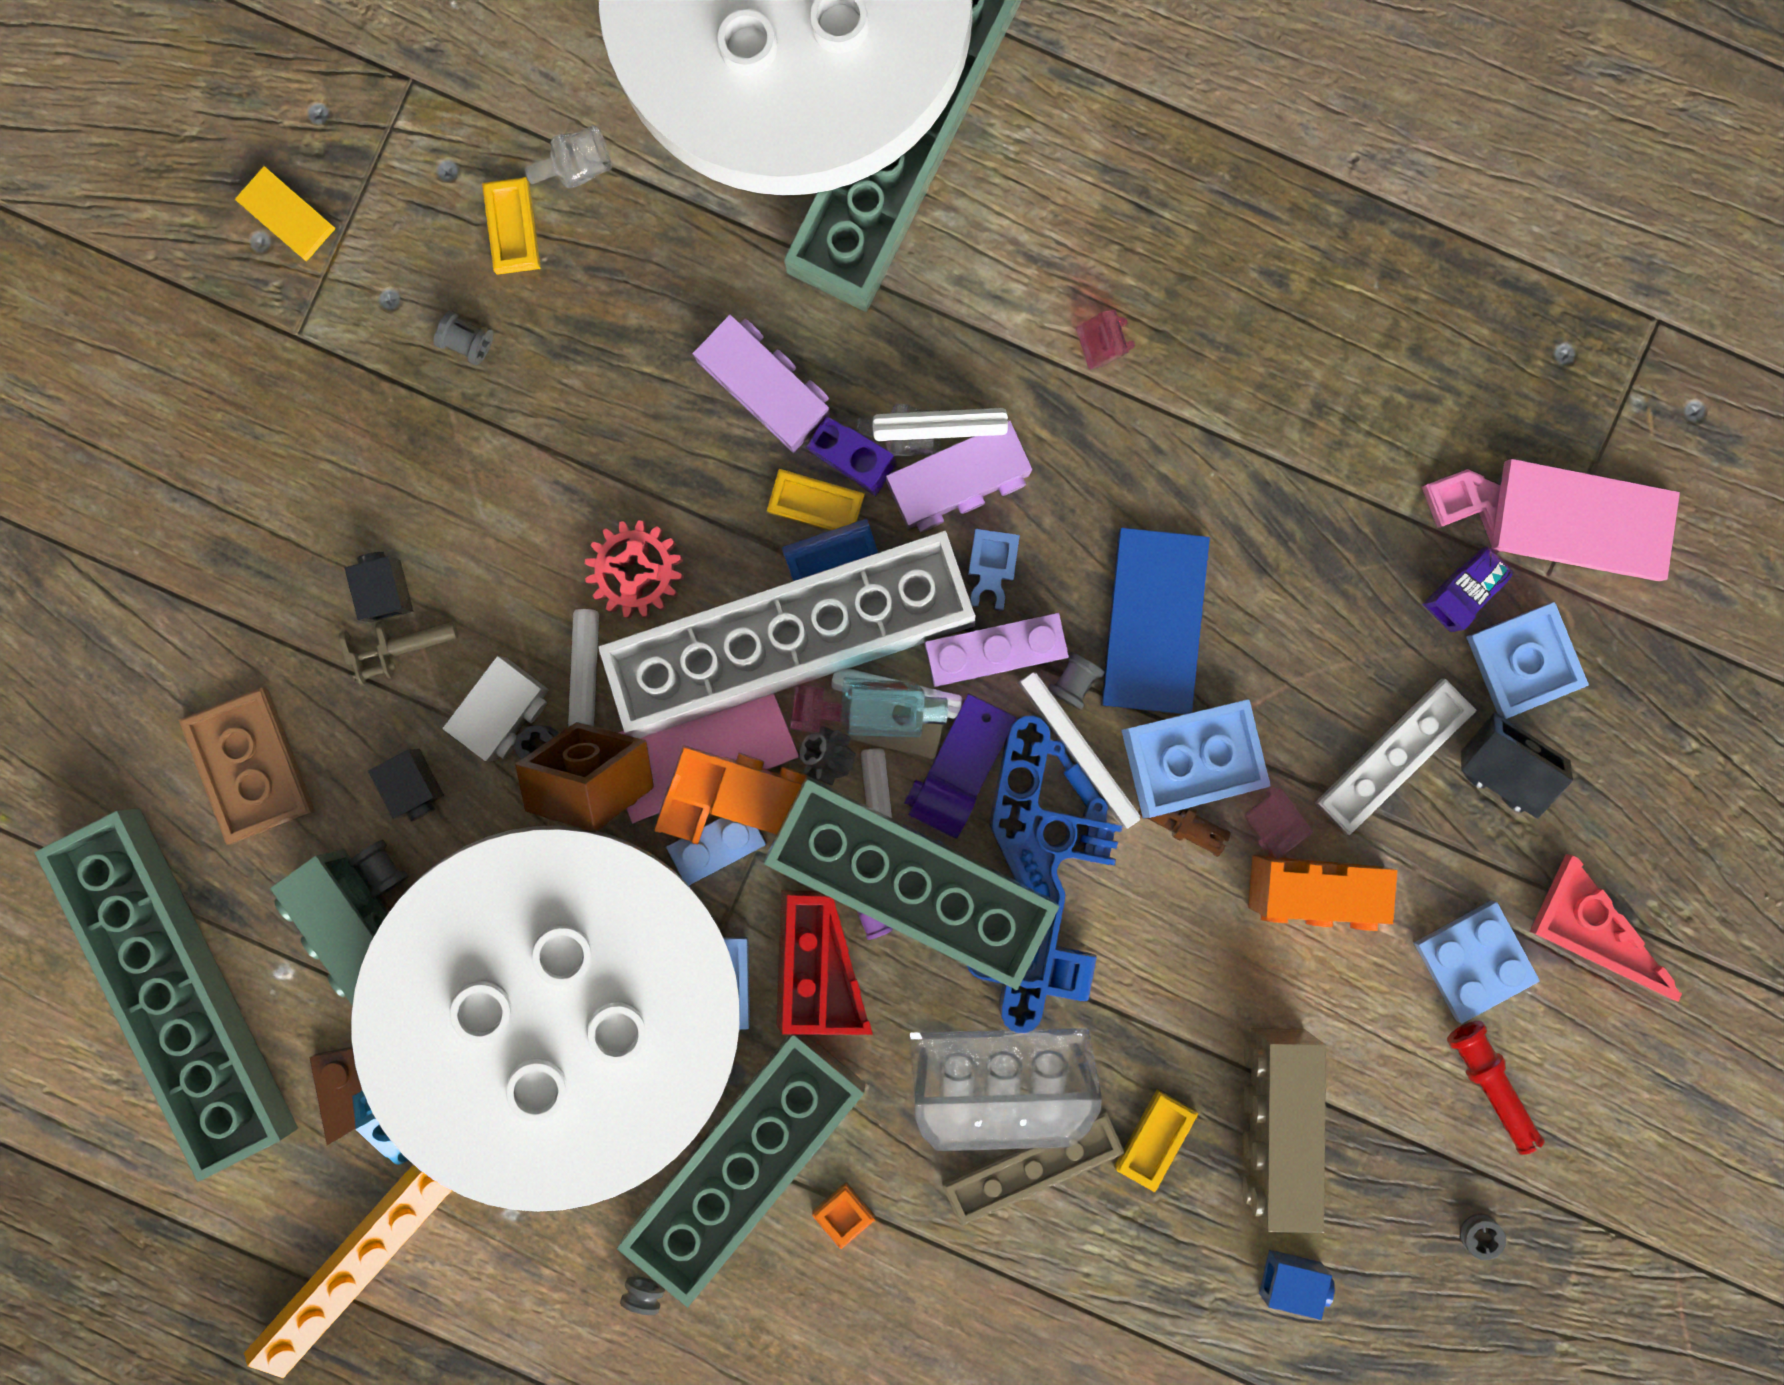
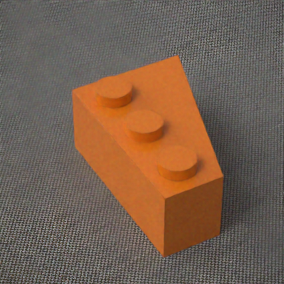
[1248,855,1397,931]

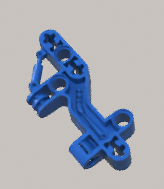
[967,716,1123,1033]

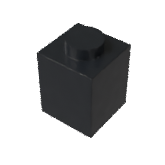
[344,552,414,623]
[368,749,444,822]

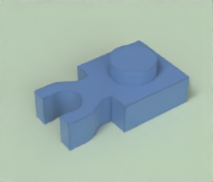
[968,529,1020,611]

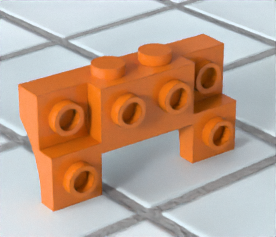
[654,745,808,845]

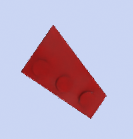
[776,890,873,1035]

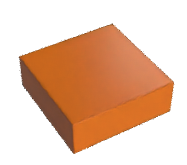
[812,1182,875,1249]

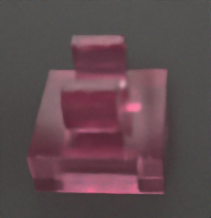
[1076,310,1135,370]
[790,685,842,733]

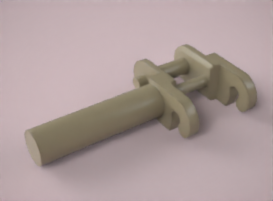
[339,621,458,686]

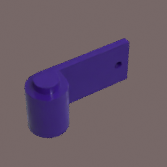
[904,693,1017,839]

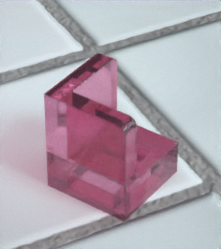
[1245,787,1314,859]

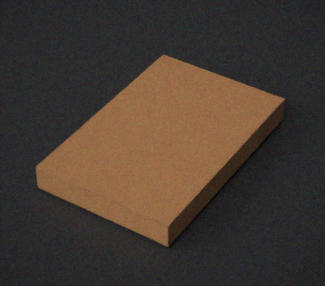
[179,687,315,845]

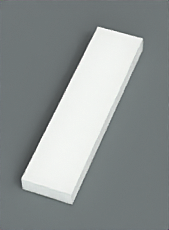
[1018,673,1140,829]
[1315,679,1477,835]

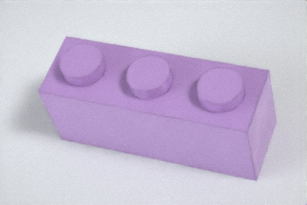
[693,315,830,453]
[886,421,1032,533]
[924,613,1069,687]

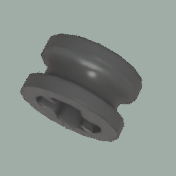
[1460,1214,1506,1260]
[620,1277,665,1315]

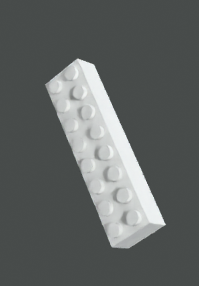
[598,531,975,738]

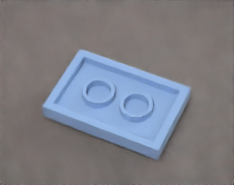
[1121,699,1271,818]

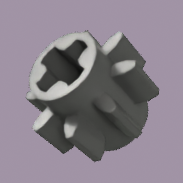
[799,726,856,785]

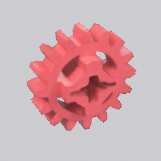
[584,520,684,618]

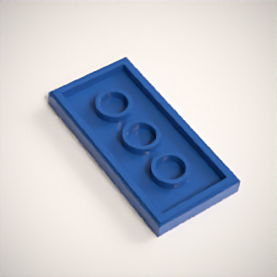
[1101,528,1210,714]

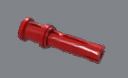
[1447,1021,1545,1155]

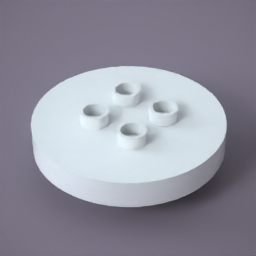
[599,0,972,195]
[351,826,740,1212]

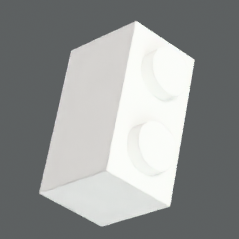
[442,656,549,761]

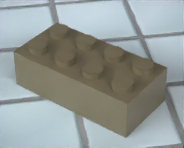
[1242,1028,1326,1233]

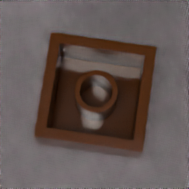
[515,722,654,832]

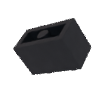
[1461,712,1573,819]

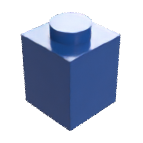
[1259,1250,1335,1320]

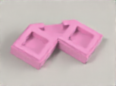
[1422,469,1502,553]

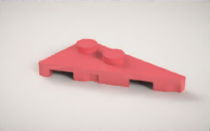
[1529,854,1682,1002]

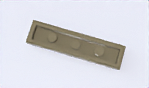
[942,1109,1125,1227]

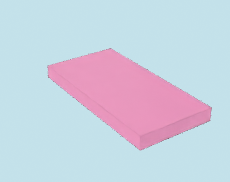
[1491,459,1680,581]
[619,693,799,824]

